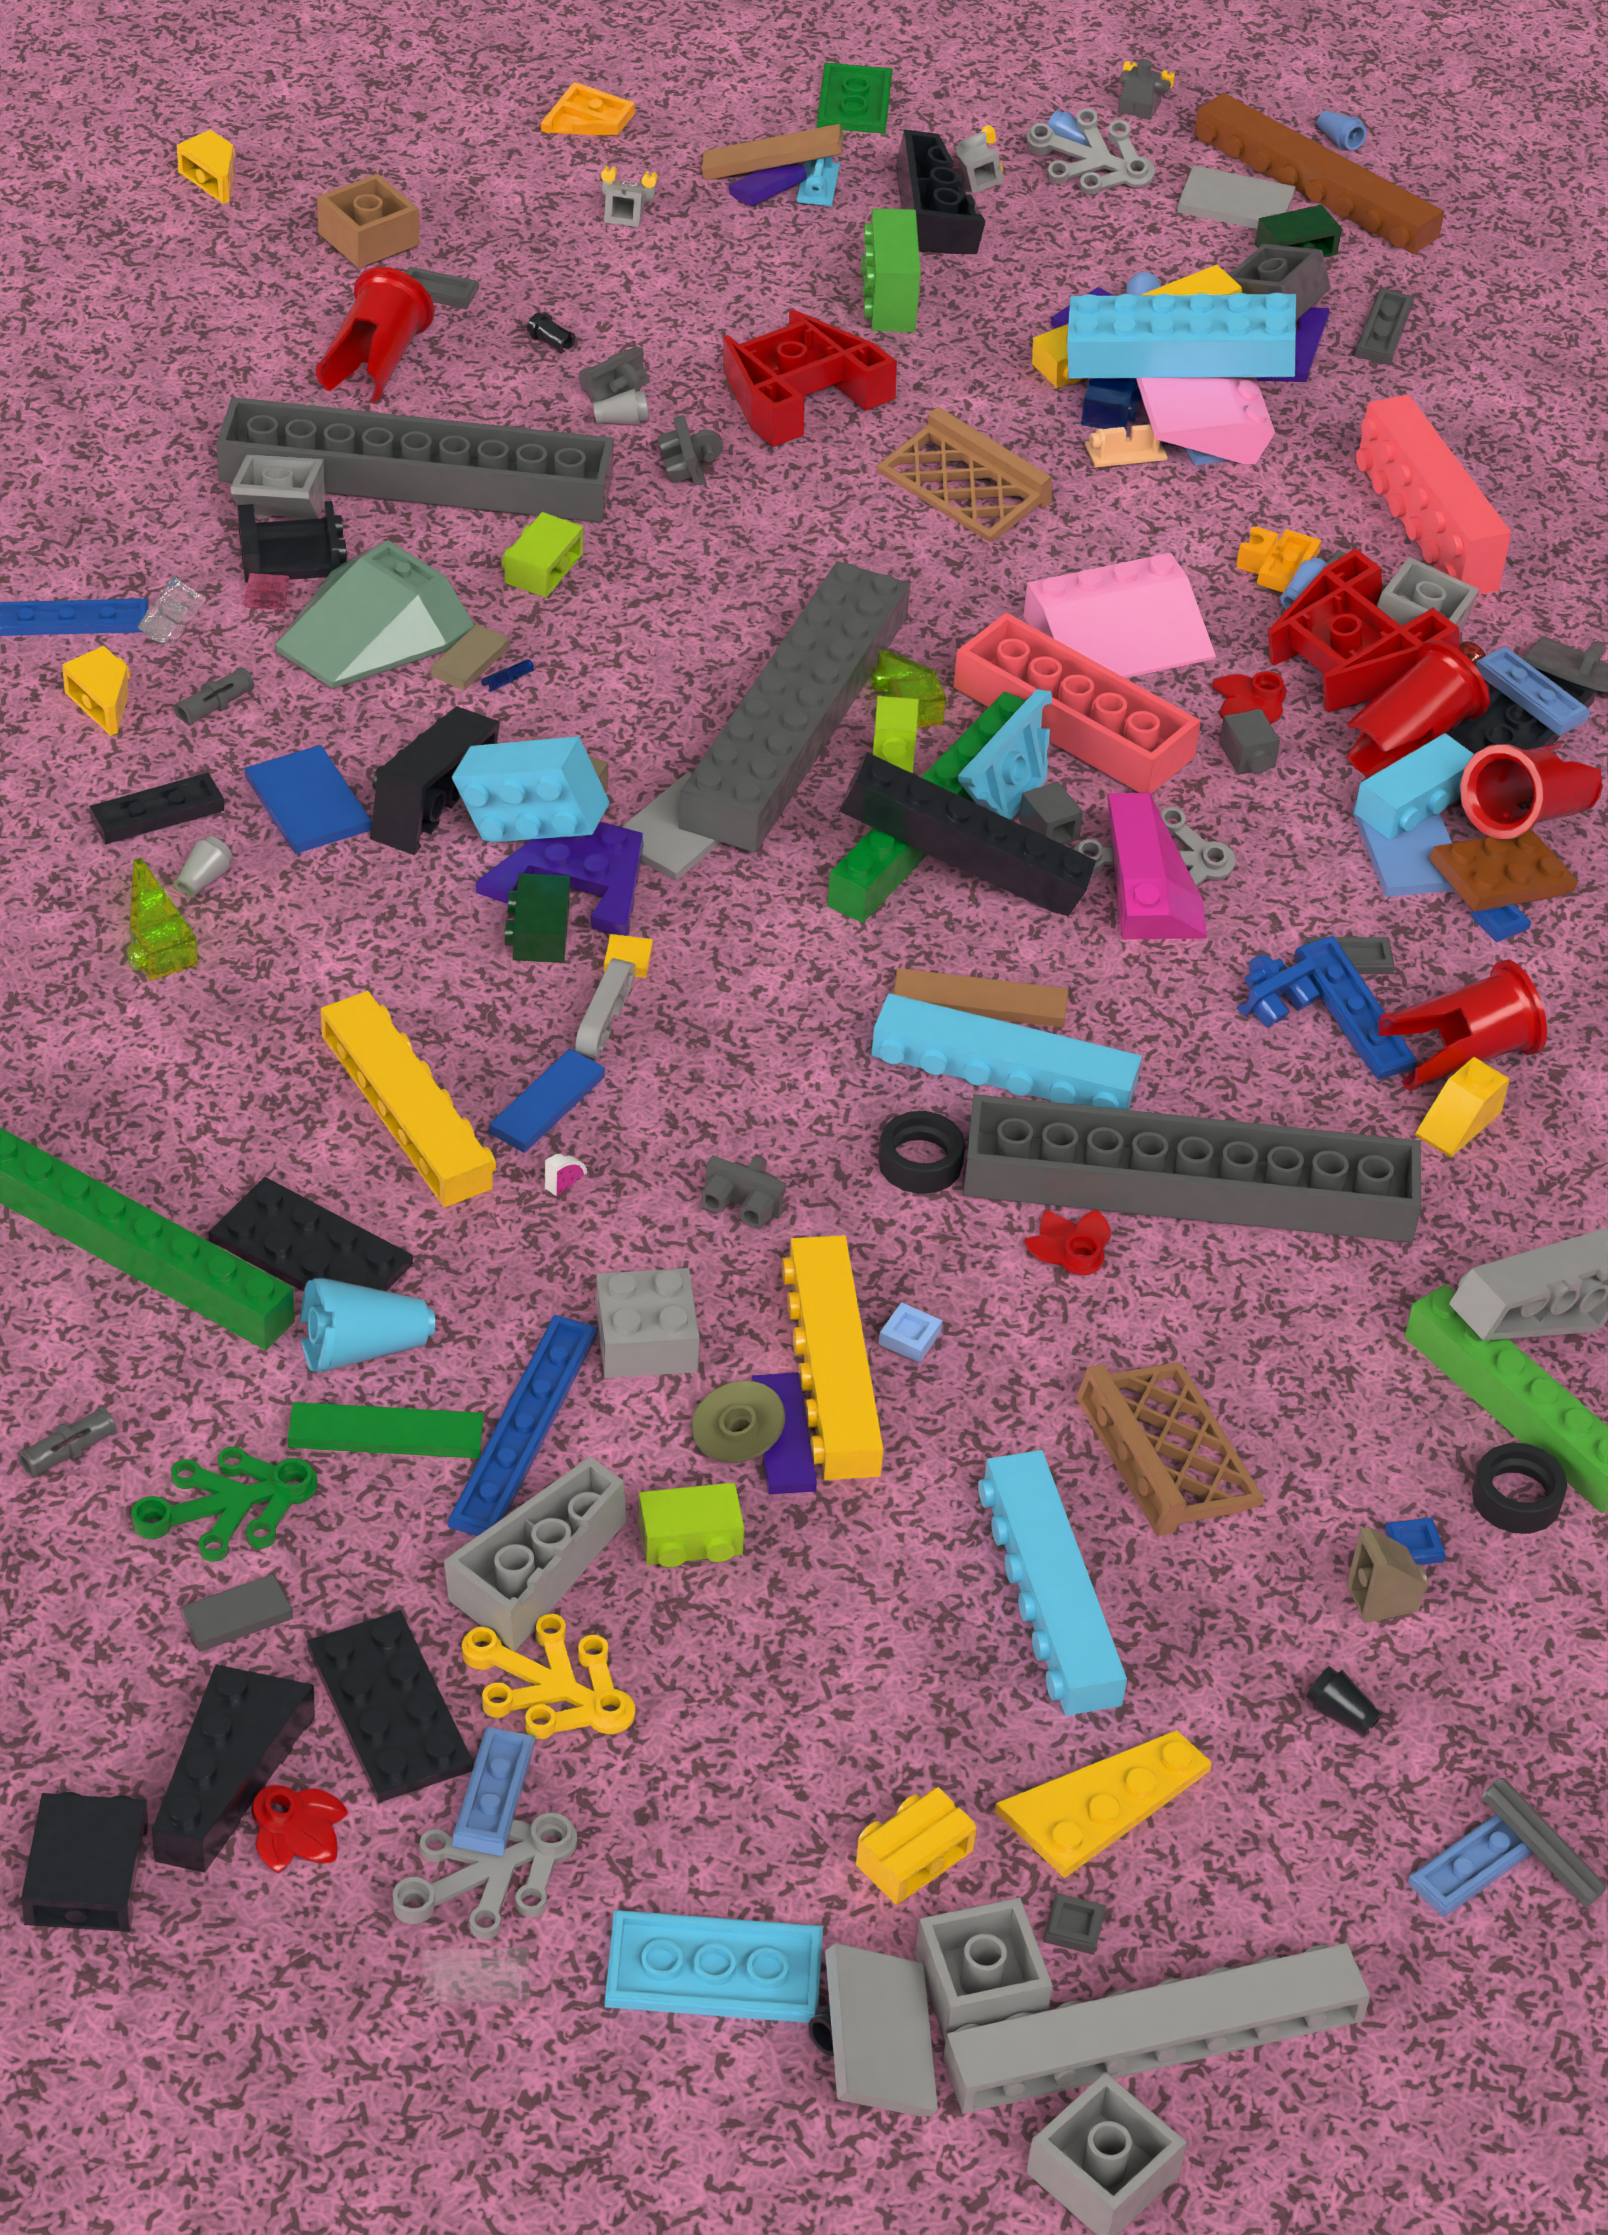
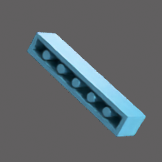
[871,993,1142,1110]
[978,1450,1127,1716]

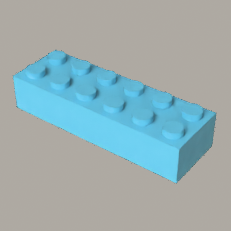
[1067,293,1296,378]

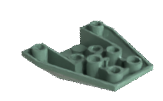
[275,540,475,689]

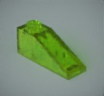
[127,857,198,982]

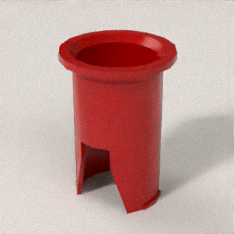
[316,266,435,403]
[1346,640,1490,778]
[1460,743,1604,839]
[1378,959,1547,1091]

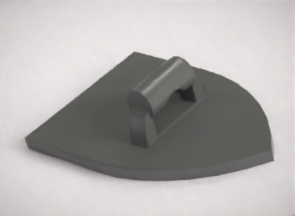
[1523,636,1608,693]

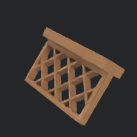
[877,407,1052,542]
[1076,1362,1265,1537]

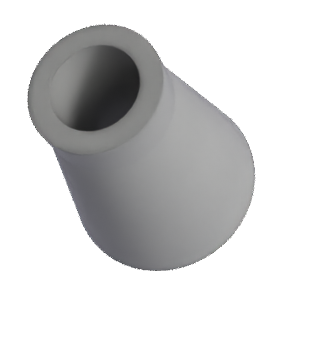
[593,388,650,426]
[173,836,233,898]

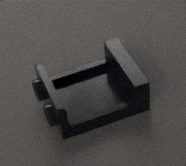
[237,501,347,583]
[21,1792,149,1932]

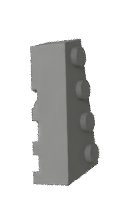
[1449,1227,1608,1341]
[444,1456,627,1652]

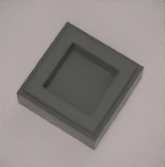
[1044,1893,1106,1955]

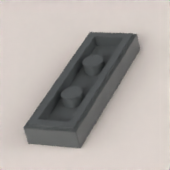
[1355,289,1415,365]

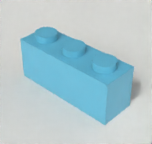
[1354,733,1474,840]

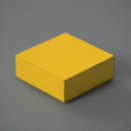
[604,934,653,978]

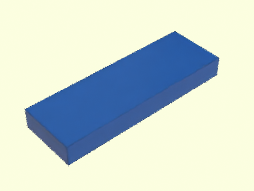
[489,1049,605,1153]

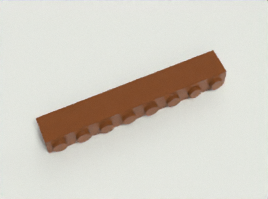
[1194,93,1444,254]

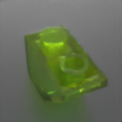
[871,650,946,728]

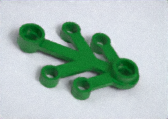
[132,1447,318,1562]

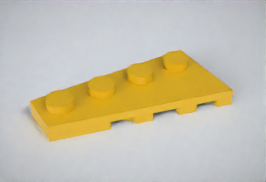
[995,1730,1212,1879]

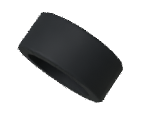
[878,1111,965,1194]
[1472,1443,1568,1534]

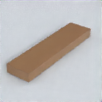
[702,124,843,179]
[894,968,1068,1028]

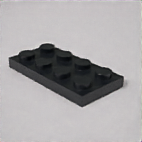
[1448,667,1596,754]
[209,1177,413,1292]
[307,1610,474,1803]

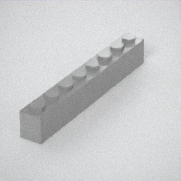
[943,1943,1370,2114]

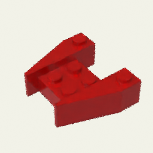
[723,310,897,447]
[1268,548,1460,712]

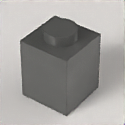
[1219,709,1280,775]
[1019,781,1083,845]

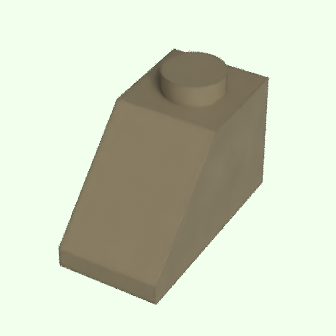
[1347,1527,1428,1623]

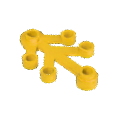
[462,1614,635,1740]

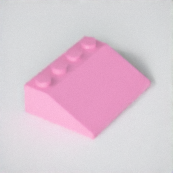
[1136,377,1275,464]
[1023,553,1216,678]

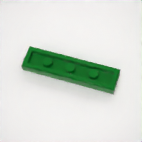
[288,1402,484,1459]

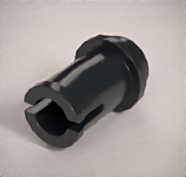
[527,312,576,354]

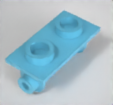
[797,156,840,206]

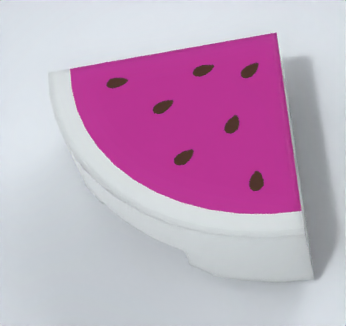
[545,1153,587,1196]

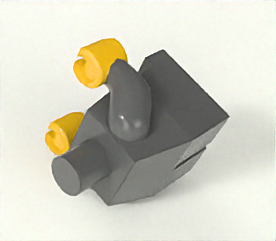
[1118,59,1175,120]

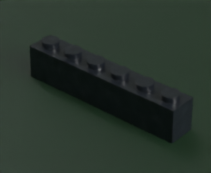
[839,752,1096,916]

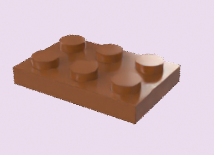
[1429,829,1578,912]

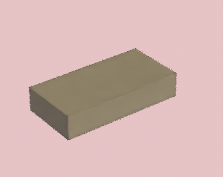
[431,624,510,691]

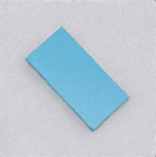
[605,1910,823,2023]

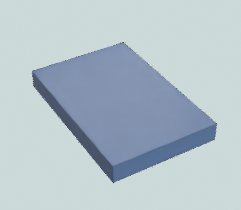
[1352,804,1456,897]

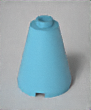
[300,1277,435,1372]

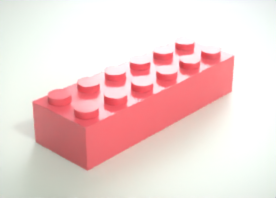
[1356,394,1512,594]
[953,612,1201,794]

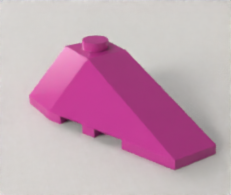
[1107,792,1207,939]

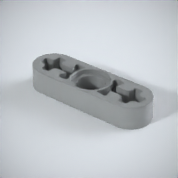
[575,958,636,1060]

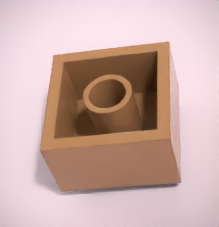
[317,173,419,268]

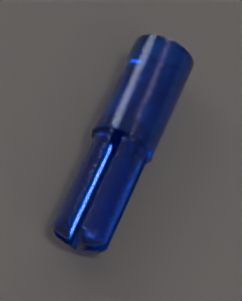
[481,659,534,692]

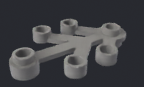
[1027,108,1155,194]
[1074,807,1235,887]
[392,1813,577,1940]

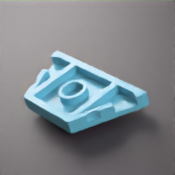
[958,689,1052,820]

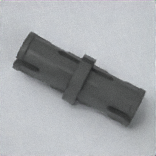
[174,667,254,726]
[17,1407,117,1478]

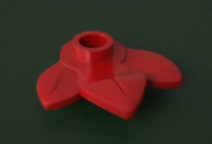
[1211,671,1287,724]
[1024,1209,1111,1275]
[251,1785,348,1873]

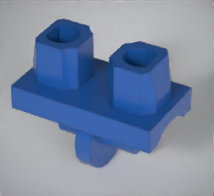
[1237,954,1320,1028]

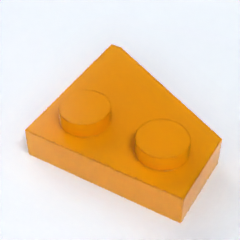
[541,82,636,135]

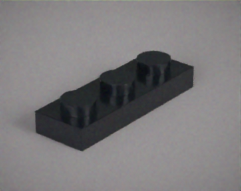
[89,773,224,844]

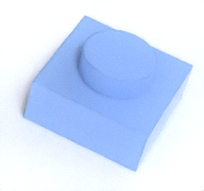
[878,1302,943,1363]

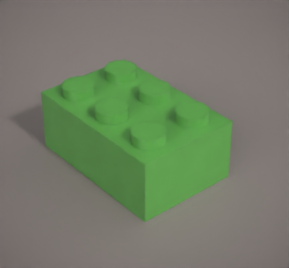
[861,208,921,332]

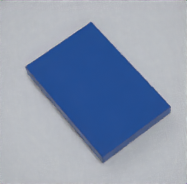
[244,745,372,854]

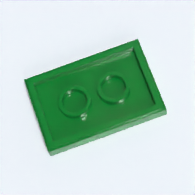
[816,62,893,134]

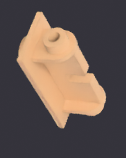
[1084,424,1168,468]

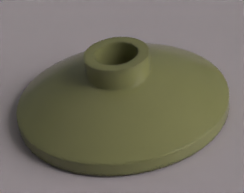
[691,1381,786,1463]

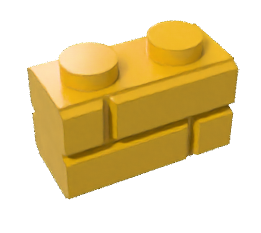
[856,1787,977,1905]

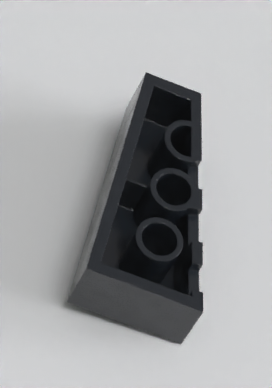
[896,129,986,254]
[370,706,500,855]
[152,1664,315,1873]

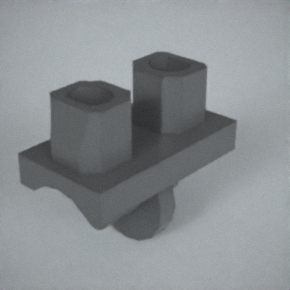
[579,346,650,403]
[657,415,723,485]
[702,1155,786,1229]

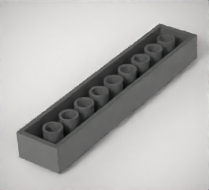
[217,397,614,522]
[679,561,910,853]
[963,1094,1421,1243]

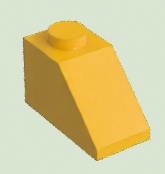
[177,129,235,204]
[62,645,130,736]
[1415,1057,1510,1158]

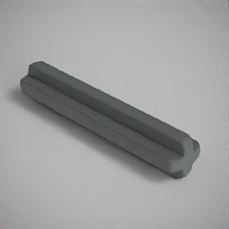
[1483,1778,1606,1906]

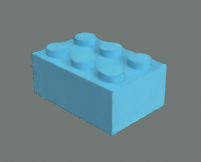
[452,736,610,842]

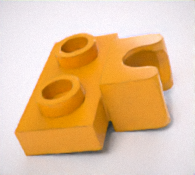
[1237,527,1322,593]

